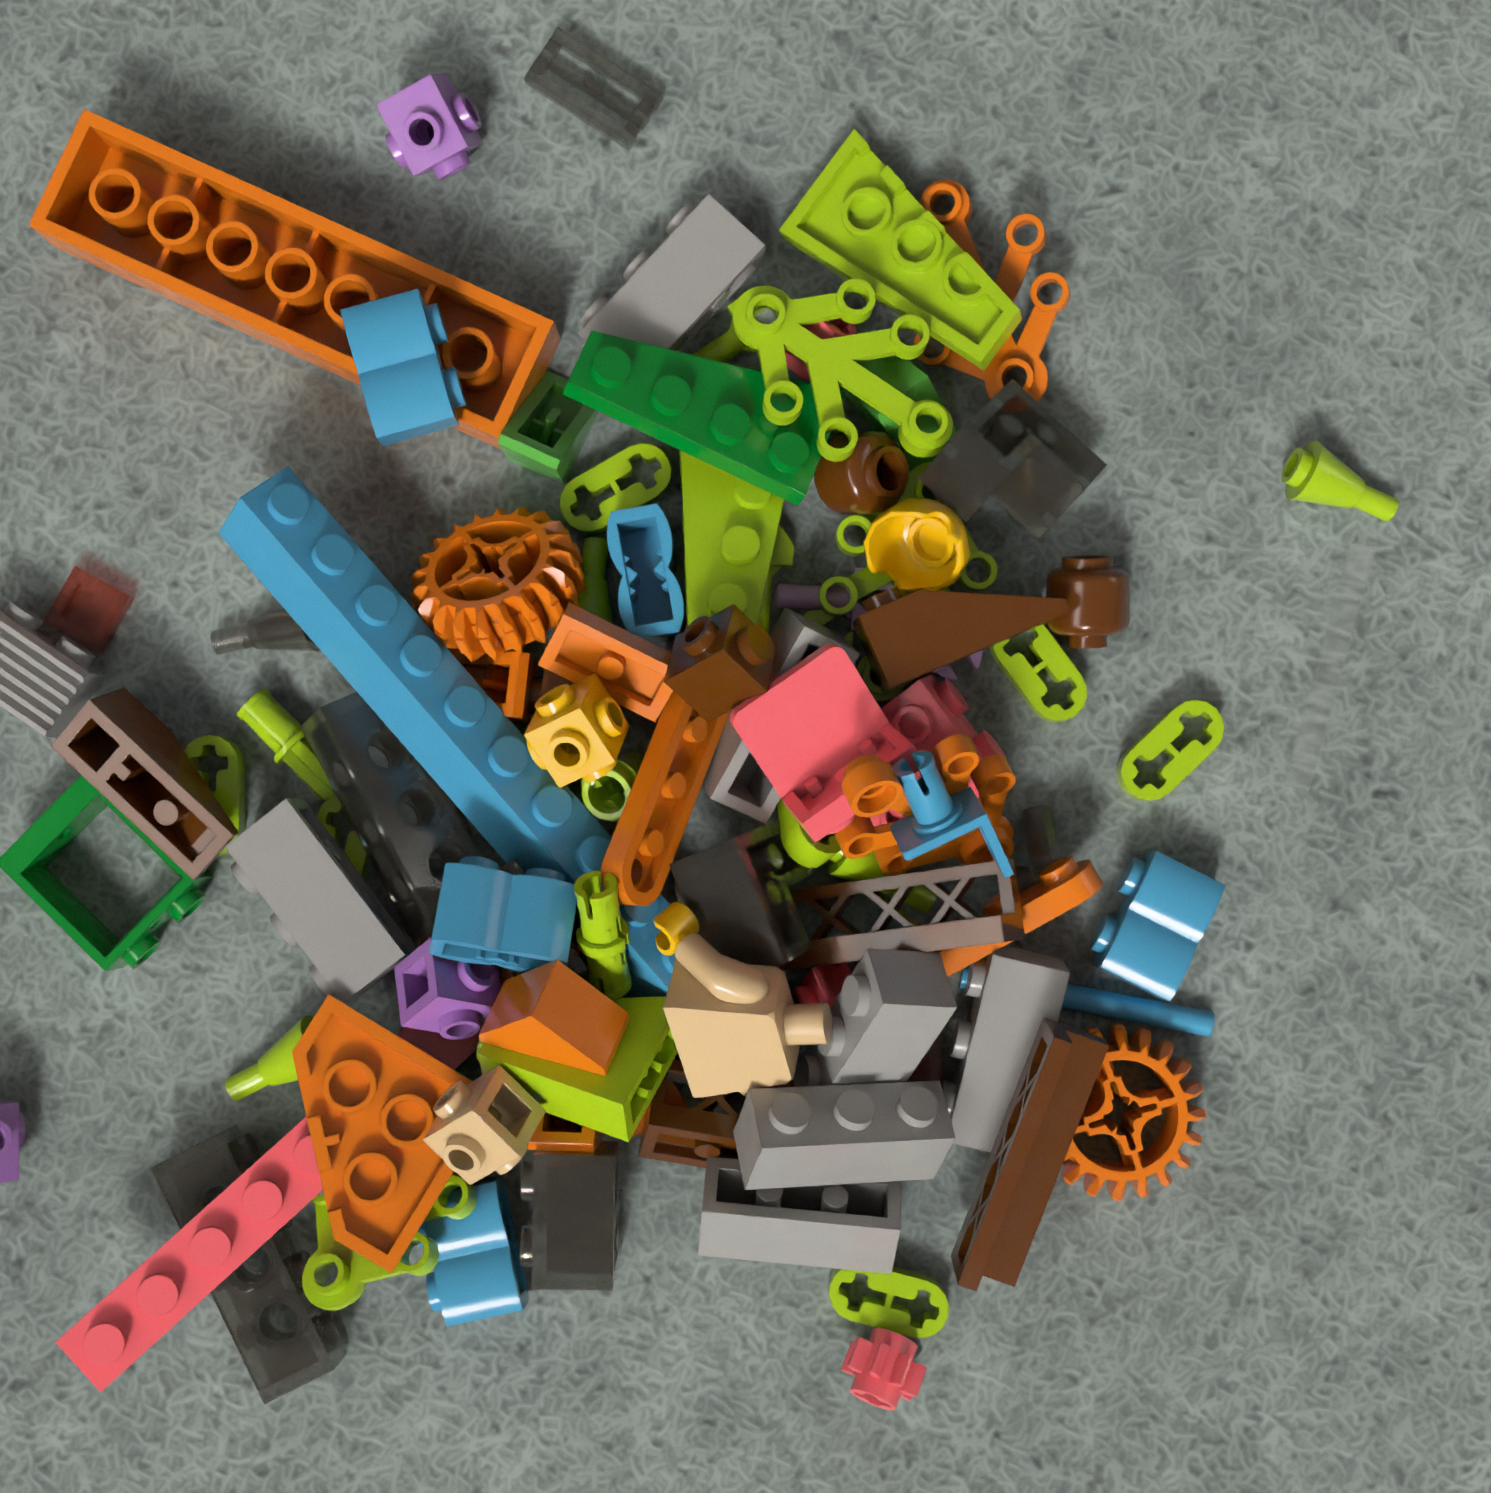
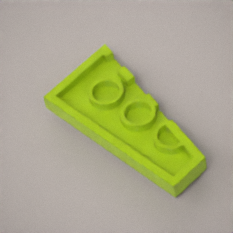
[779,129,1022,371]
[679,450,784,627]

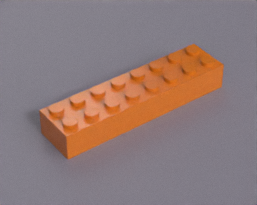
[29,109,561,449]

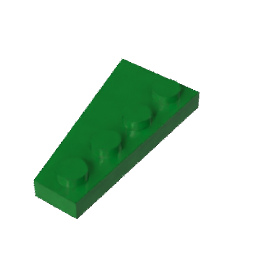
[562,330,846,506]

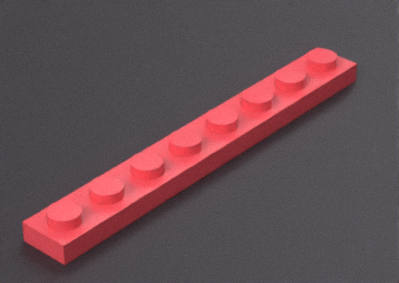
[55,1026,483,1392]

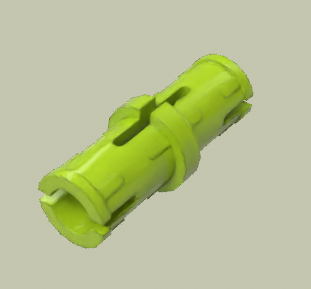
[574,871,632,1000]

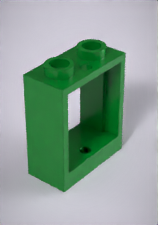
[0,775,213,971]

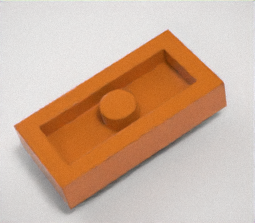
[538,602,673,722]

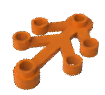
[913,179,1071,412]
[834,734,1016,876]

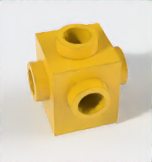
[524,673,630,788]

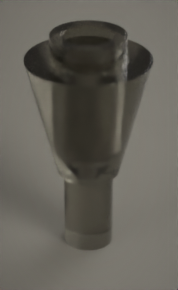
[210,603,321,655]

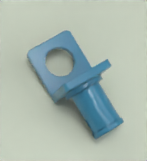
[890,751,1014,879]

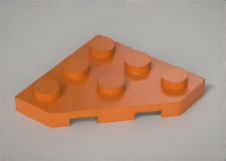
[292,994,472,1273]

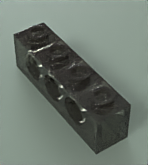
[301,692,480,948]
[151,1124,348,1404]

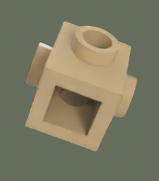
[423,1065,546,1185]

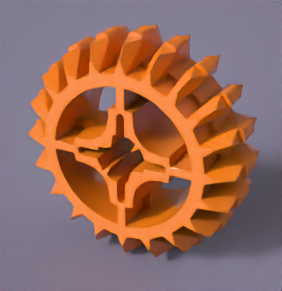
[410,506,586,662]
[1061,1023,1206,1201]

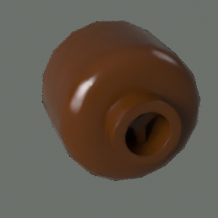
[814,431,909,515]
[1046,555,1130,649]

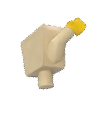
[653,902,832,1098]

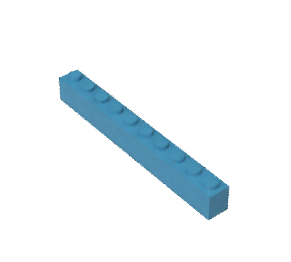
[218,466,677,998]

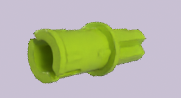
[237,688,351,801]

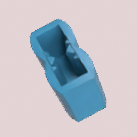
[340,289,466,446]
[607,504,686,644]
[1089,851,1226,1001]
[429,856,577,972]
[417,1175,529,1327]

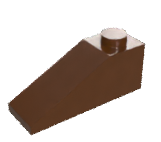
[852,587,1071,693]
[51,687,239,880]

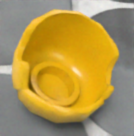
[864,497,970,593]

